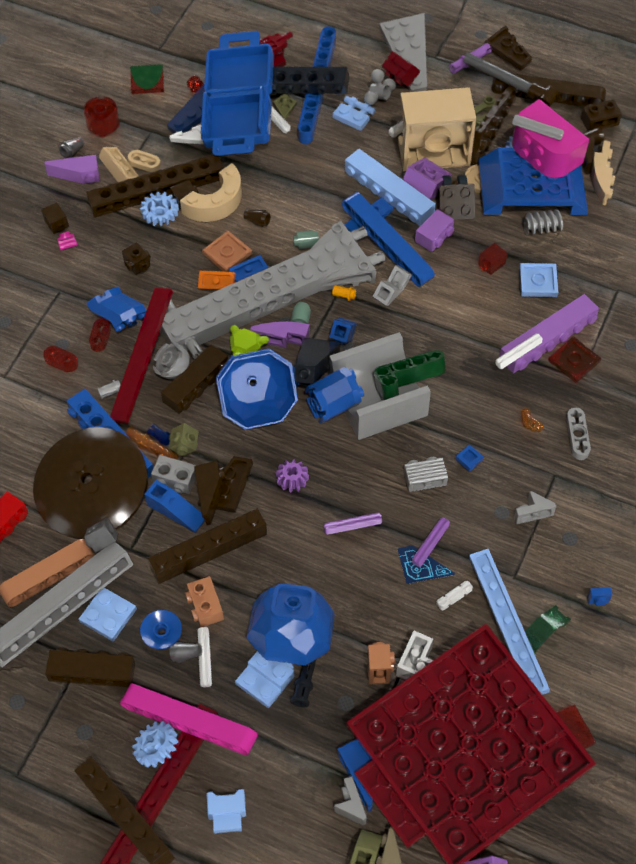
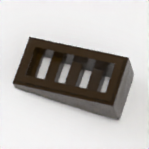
[582,137,594,175]

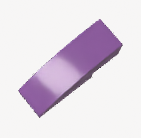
[250,322,310,348]

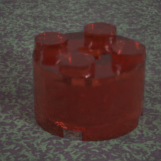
[84,97,120,137]

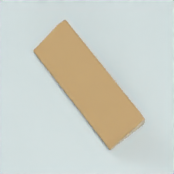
[99,147,139,182]

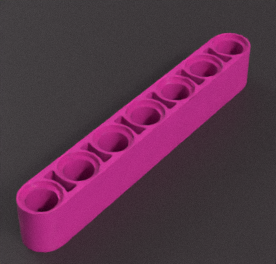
[120,684,258,755]

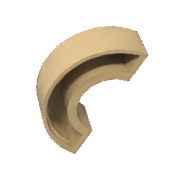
[180,163,242,222]

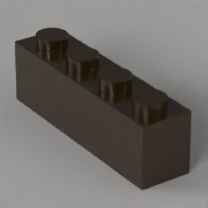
[161,344,228,414]
[45,648,135,687]

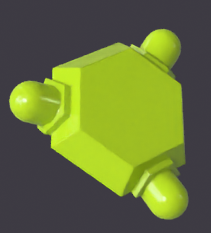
[230,325,269,356]

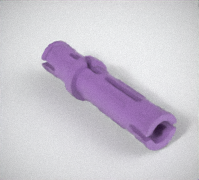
[449,43,492,74]

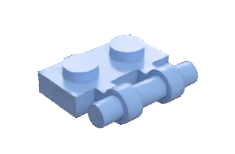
[333,96,376,131]

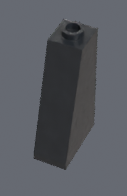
[295,338,341,384]

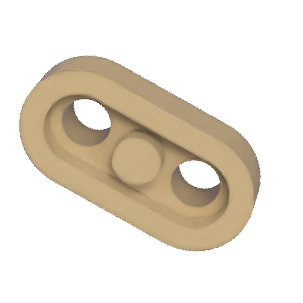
[128,150,161,172]

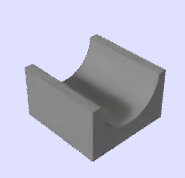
[329,332,431,440]

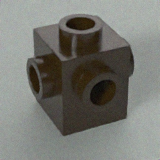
[122,242,151,275]

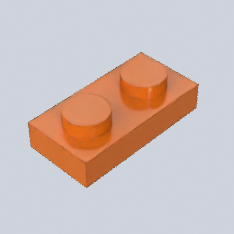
[198,271,236,290]

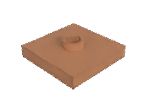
[202,231,252,272]

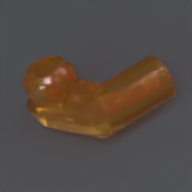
[521,408,543,432]

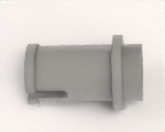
[97,380,121,399]

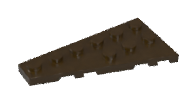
[470,86,516,166]

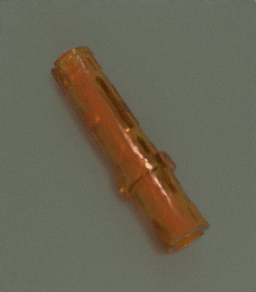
[125,426,179,460]

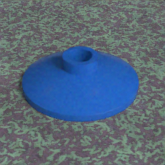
[140,610,182,650]

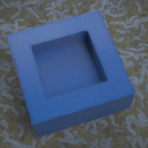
[455,444,484,472]
[587,587,612,606]

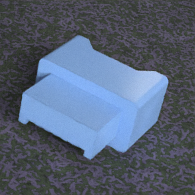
[207,789,246,834]

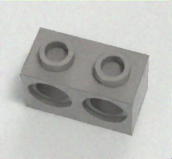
[151,455,196,494]

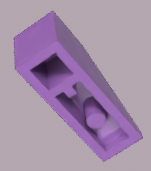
[45,155,100,184]

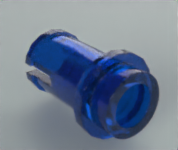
[147,424,171,446]

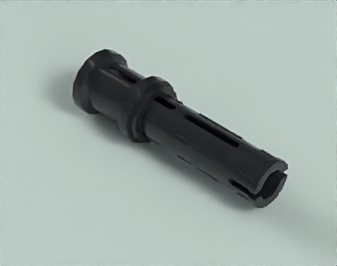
[290,660,316,708]

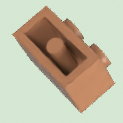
[185,576,224,627]
[367,642,395,685]

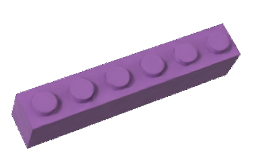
[499,294,599,373]

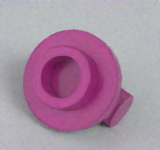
[57,231,78,251]

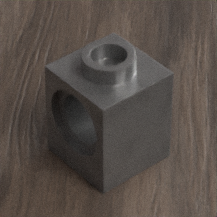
[84,518,118,553]

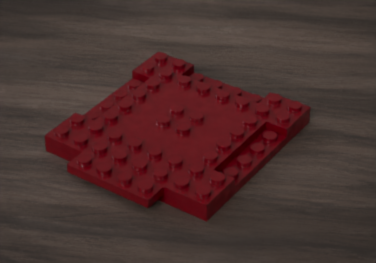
[347,624,596,864]

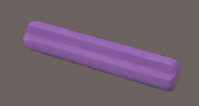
[324,513,382,535]
[412,517,450,567]

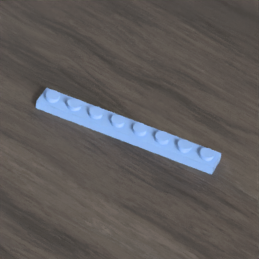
[469,549,550,695]

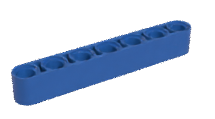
[342,192,435,287]

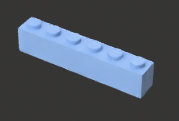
[345,149,436,226]

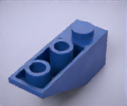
[144,480,205,533]

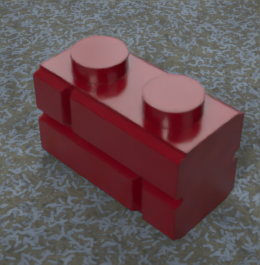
[382,51,420,86]

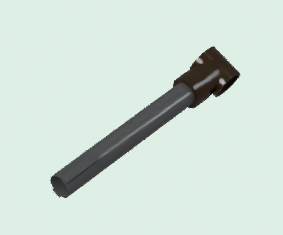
[463,52,559,107]

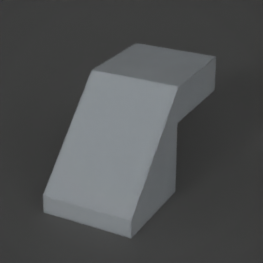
[373,265,412,306]

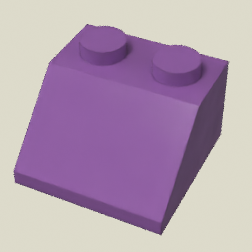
[403,157,453,200]

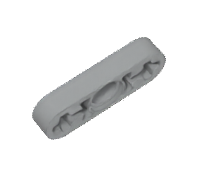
[566,408,591,460]

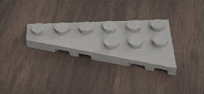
[379,13,427,92]

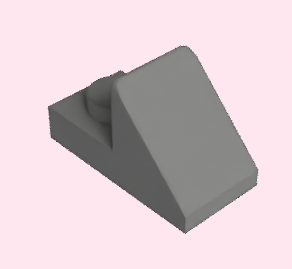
[514,491,556,525]
[334,776,367,825]

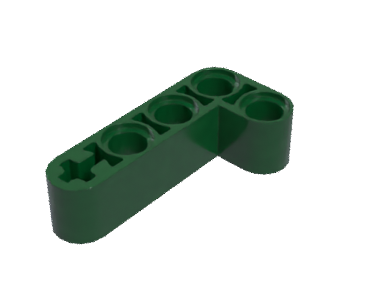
[374,350,446,400]

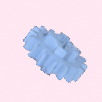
[140,192,179,226]
[132,721,178,768]

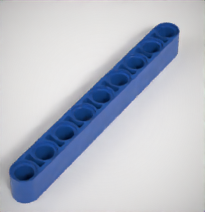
[298,27,336,144]

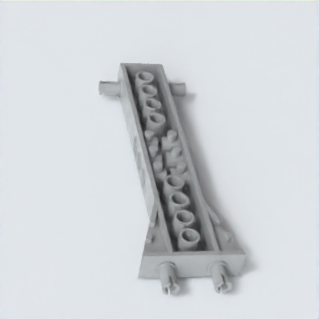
[160,220,385,359]

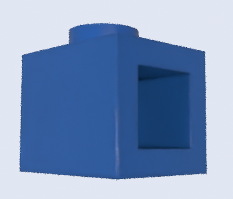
[329,318,357,344]

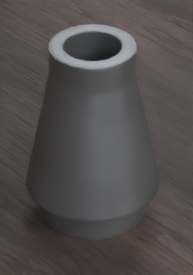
[59,137,85,158]
[170,642,202,663]

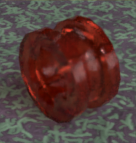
[187,76,203,93]

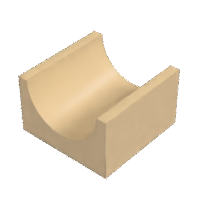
[398,87,476,171]

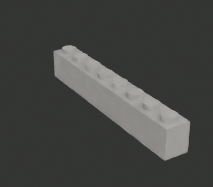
[0,542,133,667]

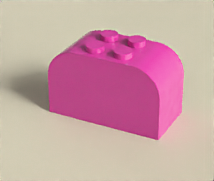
[512,99,590,178]

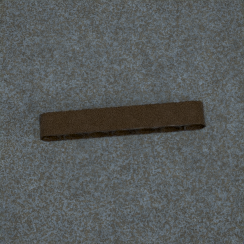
[491,73,606,107]

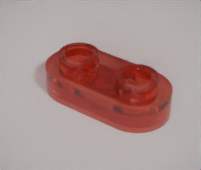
[43,346,78,372]

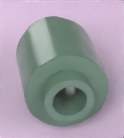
[293,230,319,250]
[290,302,311,324]

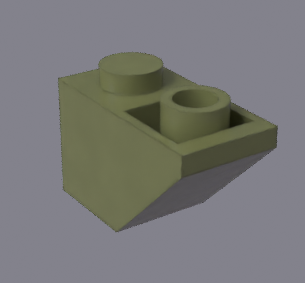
[350,830,383,864]

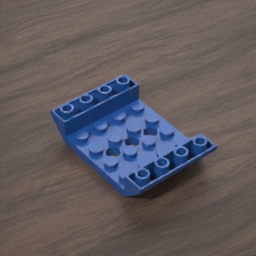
[478,148,588,215]

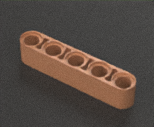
[0,539,95,607]

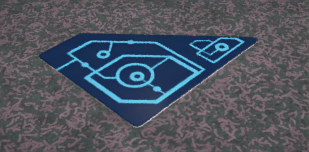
[398,546,455,584]

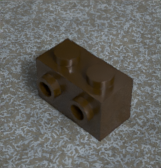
[581,99,622,132]

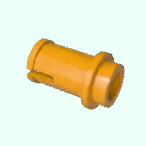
[332,285,356,301]

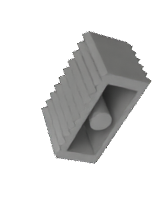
[404,457,448,492]

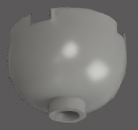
[153,341,190,380]

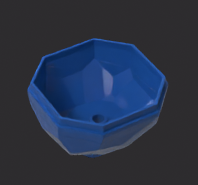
[216,348,298,430]
[247,584,335,666]

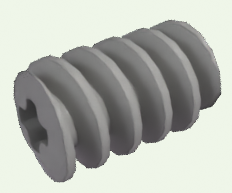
[524,209,563,235]

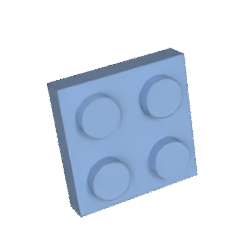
[520,263,558,297]
[79,588,137,642]

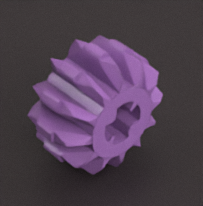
[276,459,309,493]

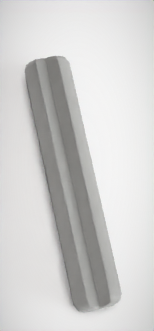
[512,115,564,140]

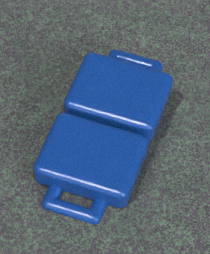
[201,31,274,156]

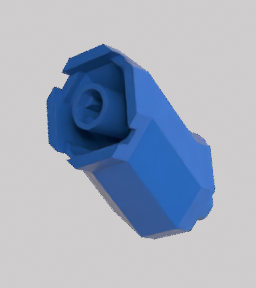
[86,286,146,332]
[305,367,364,424]

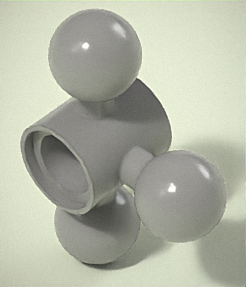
[364,69,396,105]

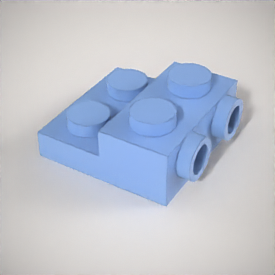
[235,651,294,708]

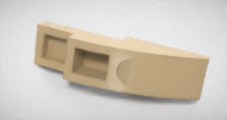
[591,141,615,205]

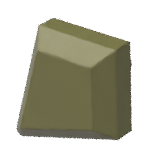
[273,93,297,120]

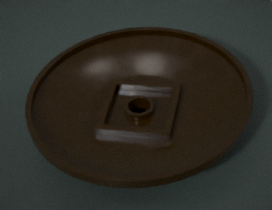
[33,427,148,539]

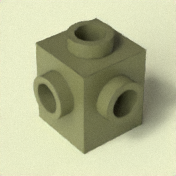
[169,423,199,457]

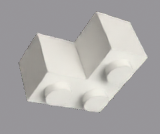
[396,631,434,680]

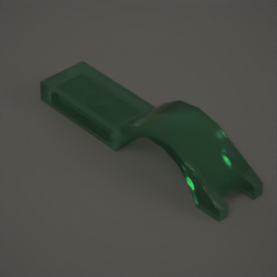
[507,605,571,654]

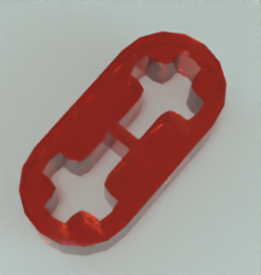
[89,318,111,352]

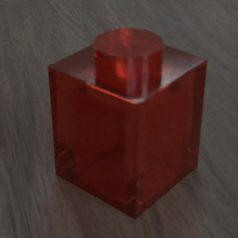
[478,243,507,275]

